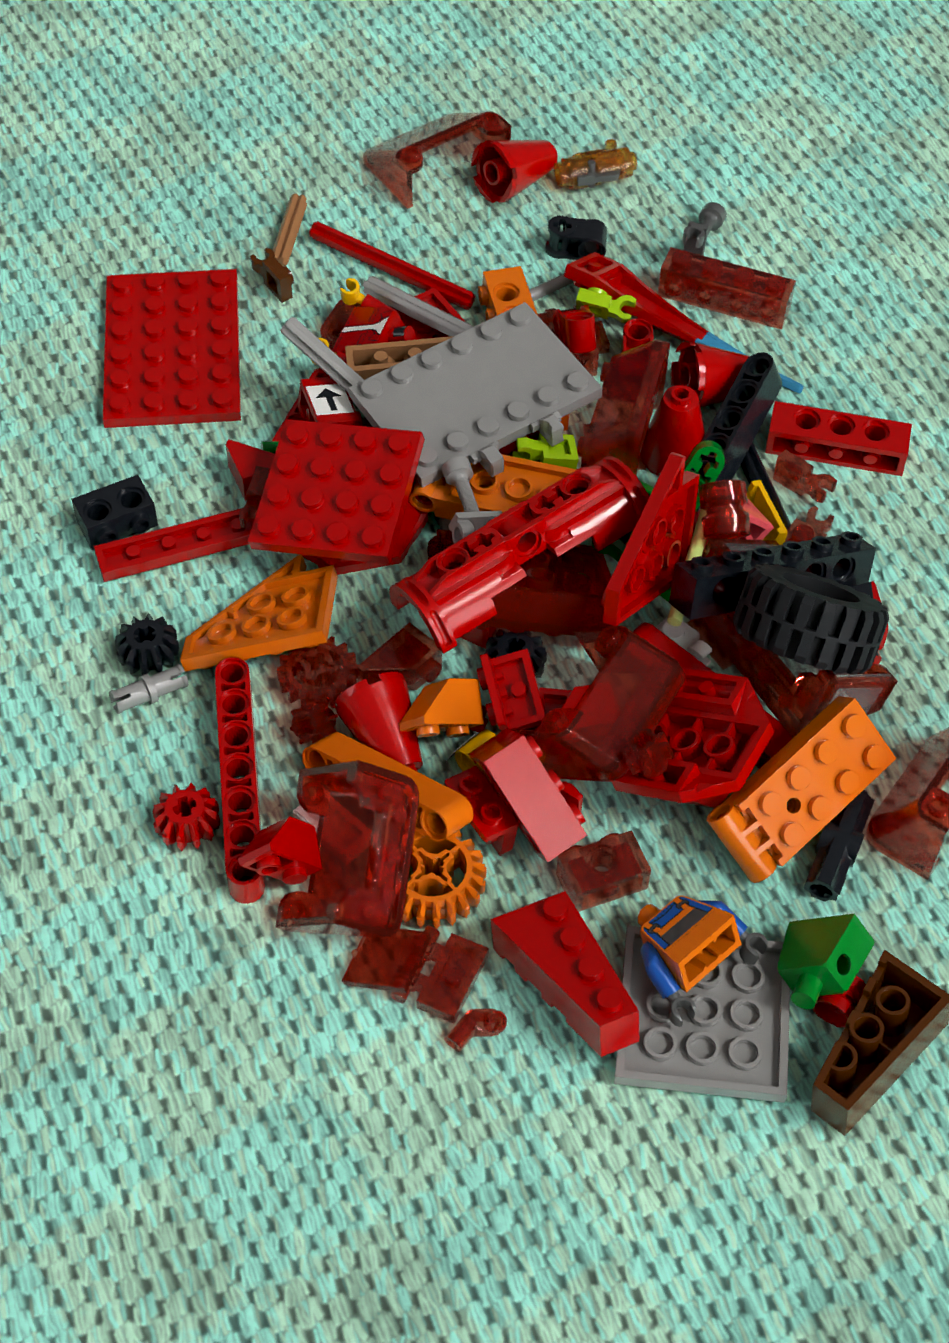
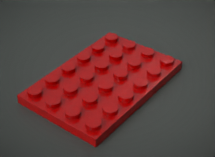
[103,269,241,428]

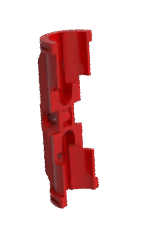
[389,456,649,654]

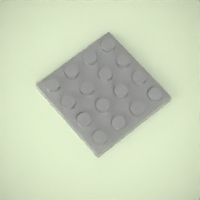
[614,925,790,1103]

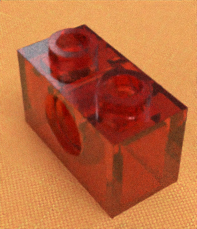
[556,830,651,912]

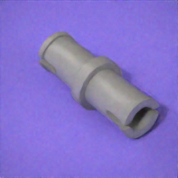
[109,664,189,714]

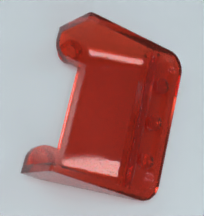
[363,111,511,209]

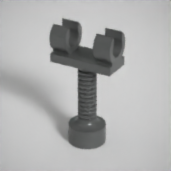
[677,202,726,275]

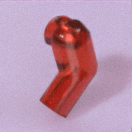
[445,1009,507,1052]

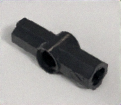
[804,790,875,902]

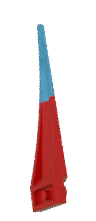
[564,252,804,393]

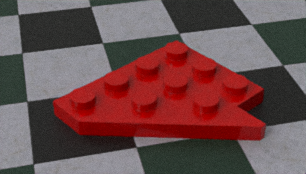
[601,452,700,627]

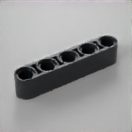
[691,352,782,505]

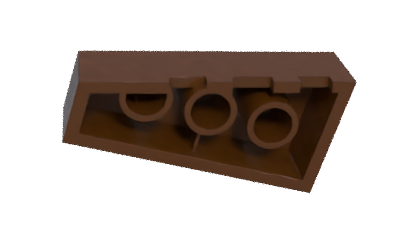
[810,949,949,1136]

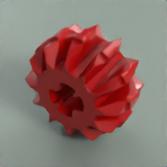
[152,782,220,852]

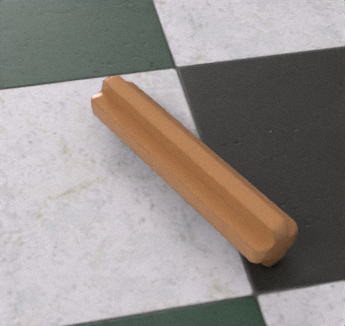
[273,193,307,266]

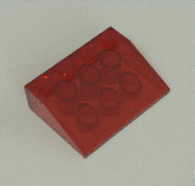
[459,545,614,640]

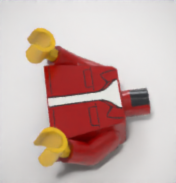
[311,278,416,365]

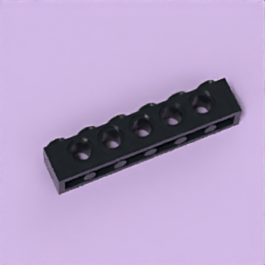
[669,531,876,620]

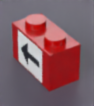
[297,377,362,426]

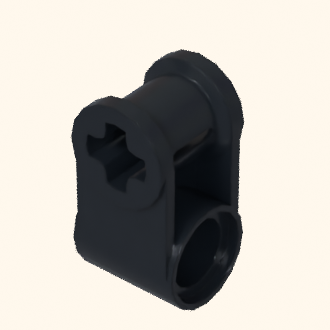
[545,216,607,260]

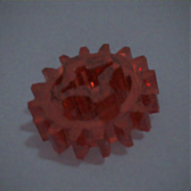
[277,636,359,711]

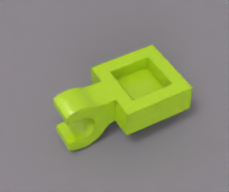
[576,287,636,324]
[512,433,579,469]

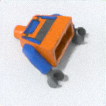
[638,895,768,1027]

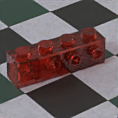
[658,247,796,329]

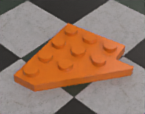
[180,555,338,672]

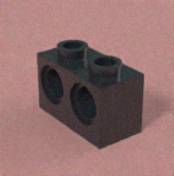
[71,475,158,550]

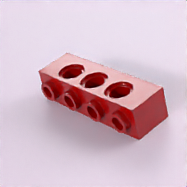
[765,401,912,476]

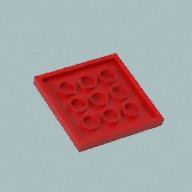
[248,419,425,564]

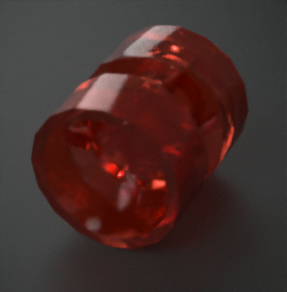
[698,480,751,541]

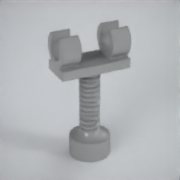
[442,456,502,543]

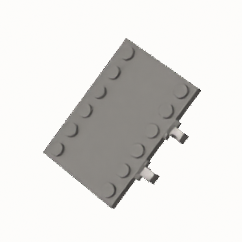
[348,302,602,488]

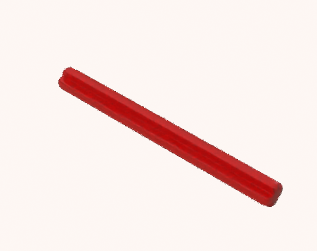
[309,221,476,310]

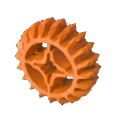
[378,829,487,930]

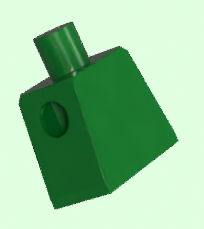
[777,913,875,1009]

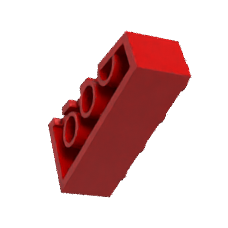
[490,891,640,1057]

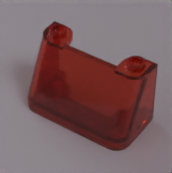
[866,727,949,880]
[275,760,419,937]

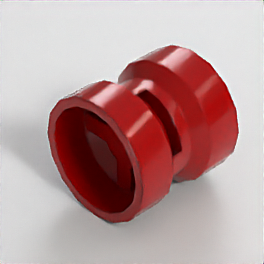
[813,975,866,1028]

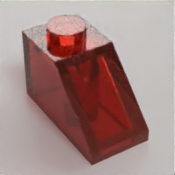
[357,622,442,690]

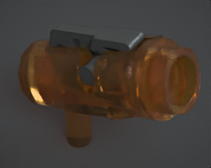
[554,139,637,190]

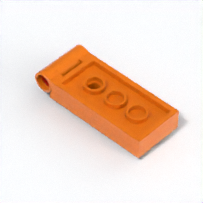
[409,454,581,547]
[706,696,897,883]

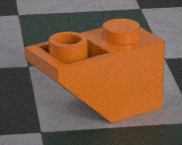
[399,678,484,738]

